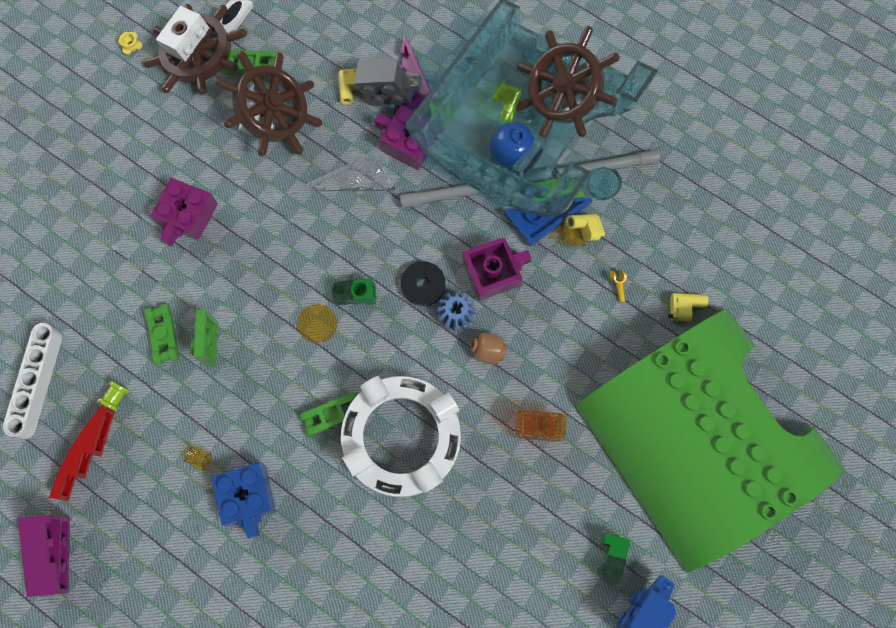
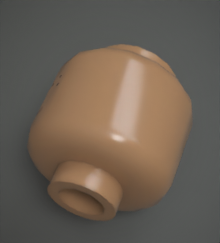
[471,332,507,365]

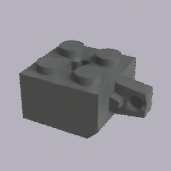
[354,57,422,106]

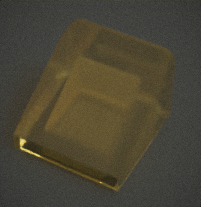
[562,221,586,247]

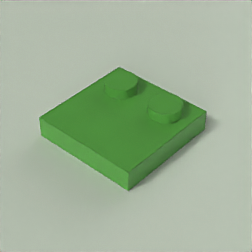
[191,310,218,367]

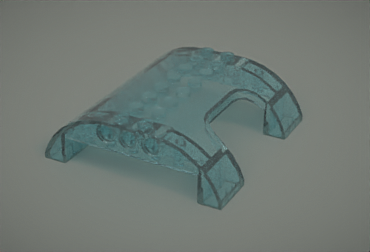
[405,0,658,217]

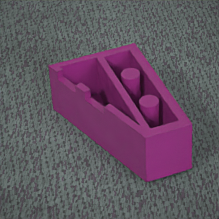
[18,515,70,597]

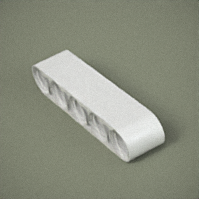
[3,323,62,439]

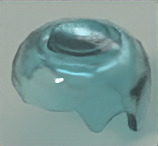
[587,167,622,201]

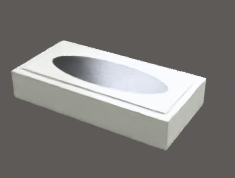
[220,0,254,33]

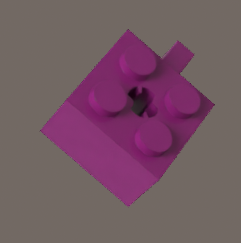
[374,105,440,171]
[150,178,218,247]
[462,238,531,301]

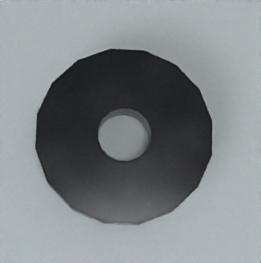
[401,261,446,306]

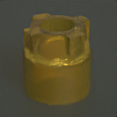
[184,447,212,471]

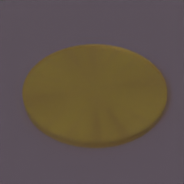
[298,304,337,343]

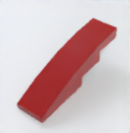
[49,406,115,501]

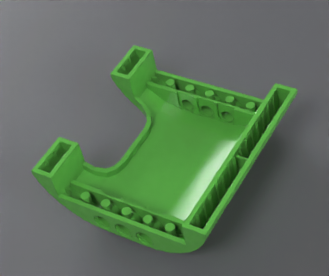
[575,309,845,573]

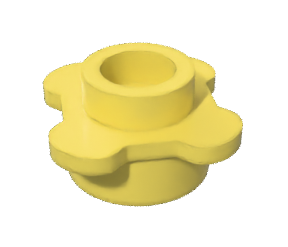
[118,32,143,55]

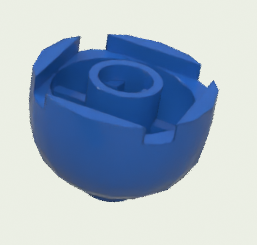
[489,123,535,169]

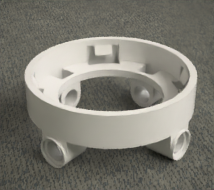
[341,376,461,497]

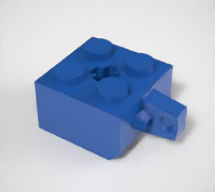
[211,462,276,539]
[616,575,676,628]

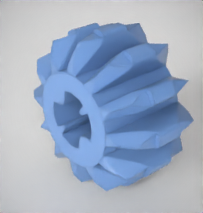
[437,291,476,331]

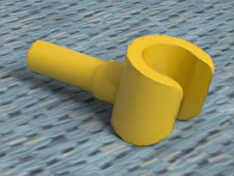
[609,270,627,302]

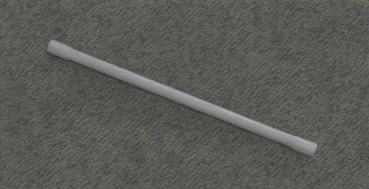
[400,149,660,208]

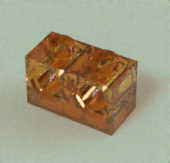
[514,410,567,442]

